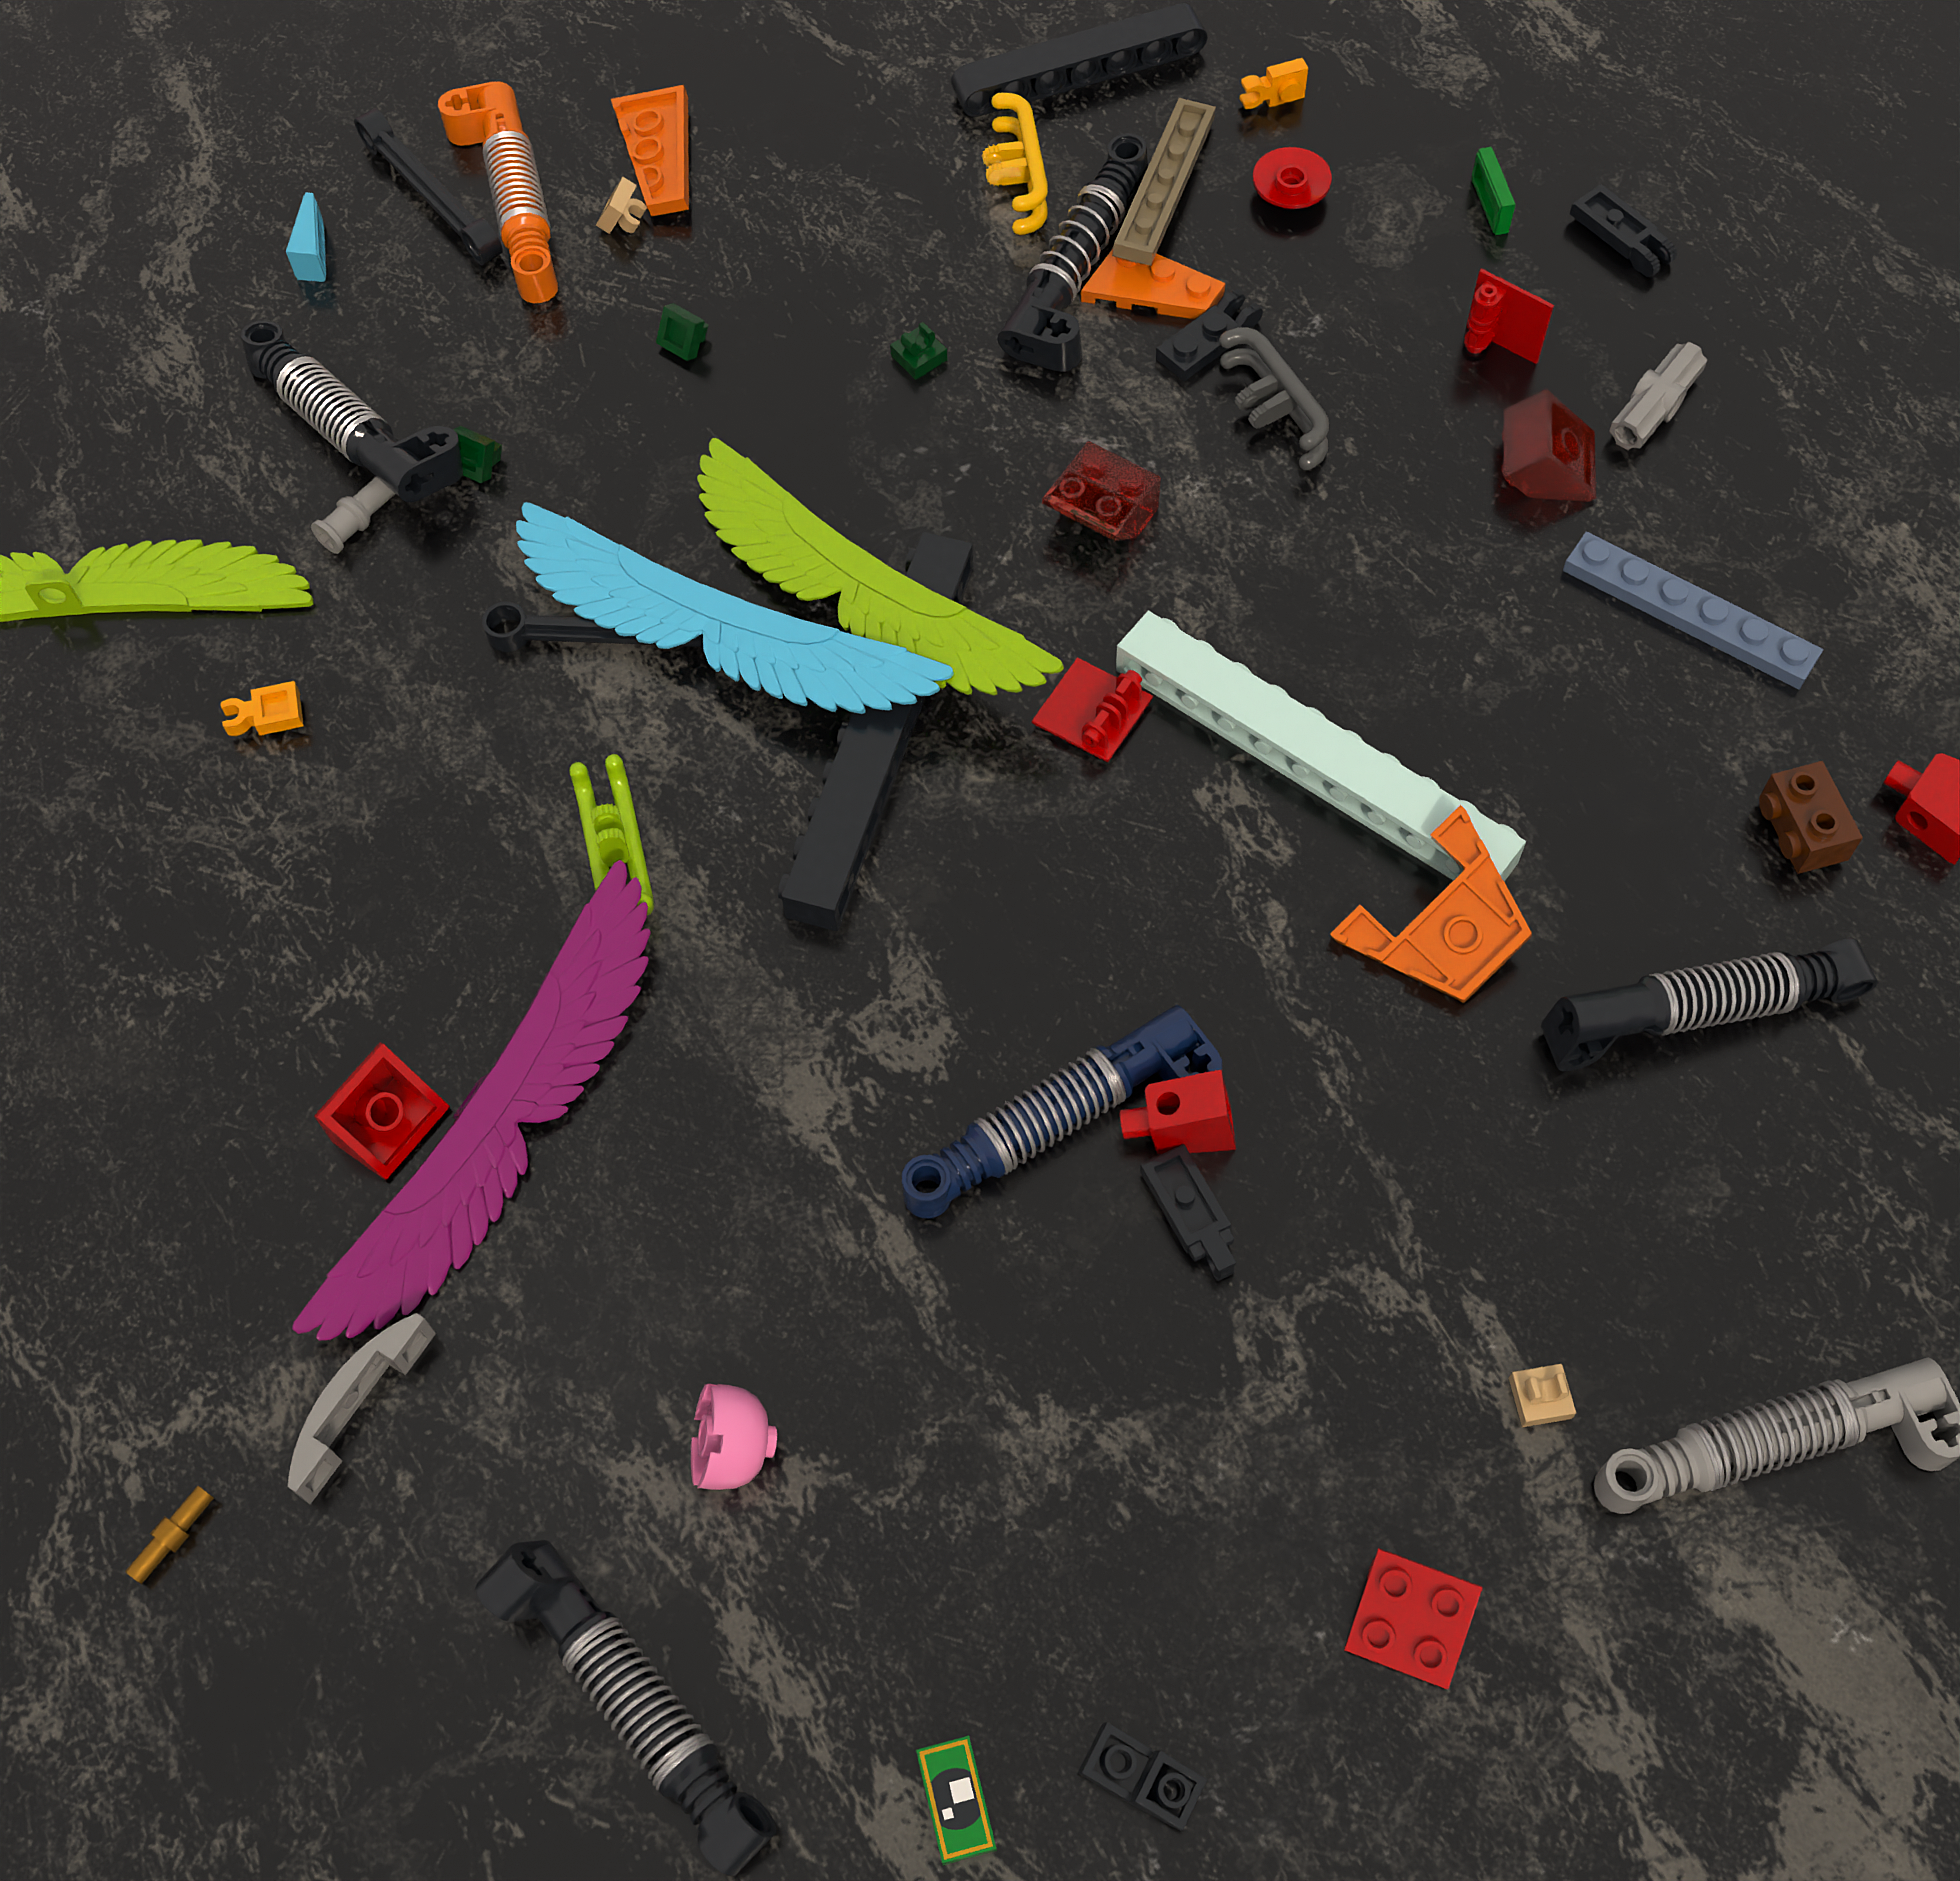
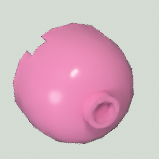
[691,1384,777,1490]

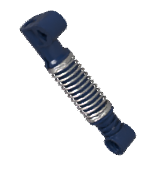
[902,1005,1222,1218]

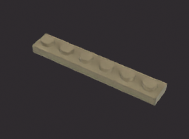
[1112,98,1216,266]

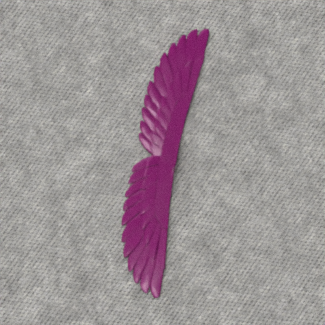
[292,860,651,1341]

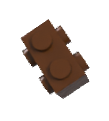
[1759,761,1863,874]

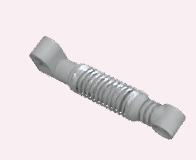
[1594,1357,1960,1514]

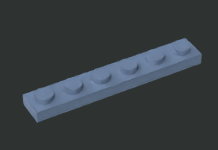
[1563,531,1824,690]

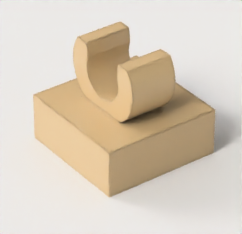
[596,177,647,234]
[1509,1364,1576,1427]

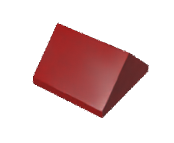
[314,1043,450,1180]

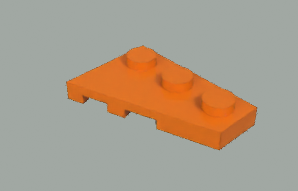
[1081,249,1225,319]

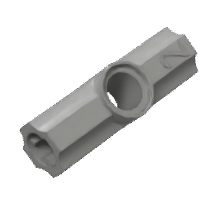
[1609,341,1707,450]

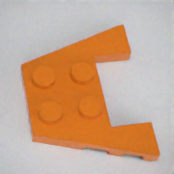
[1330,805,1532,1003]

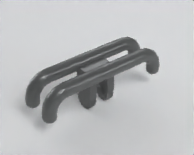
[1219,327,1329,470]

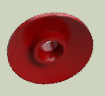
[1253,147,1332,209]

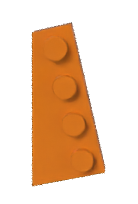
[611,85,689,217]

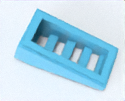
[286,192,326,282]

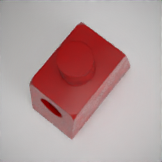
[1883,753,1960,865]
[1120,1070,1236,1155]

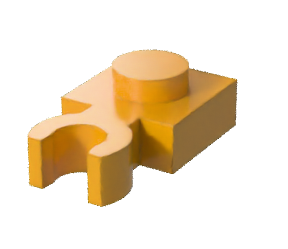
[1239,58,1308,109]
[220,681,304,736]

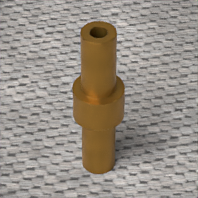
[125,1485,214,1584]

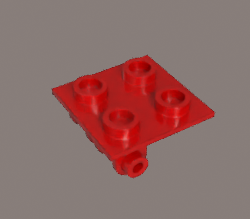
[1464,268,1554,364]
[1032,657,1153,762]
[1344,1548,1483,1690]

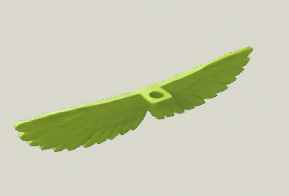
[697,438,1064,695]
[0,540,313,622]

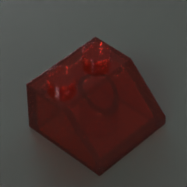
[1502,389,1596,502]

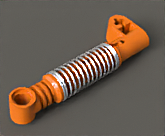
[438,81,558,303]

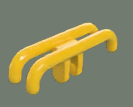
[982,93,1048,235]

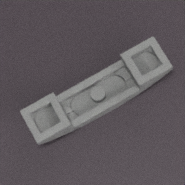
[288,1313,436,1504]

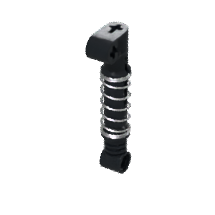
[997,133,1148,372]

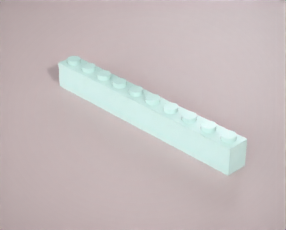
[1116,610,1526,881]

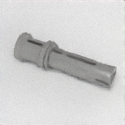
[311,477,395,554]

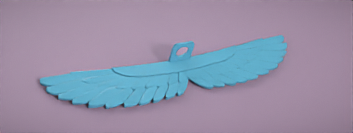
[516,502,954,714]

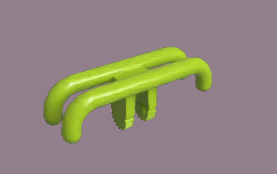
[569,754,654,915]

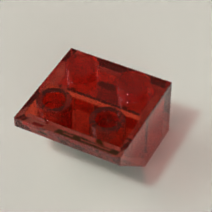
[1042,441,1161,541]

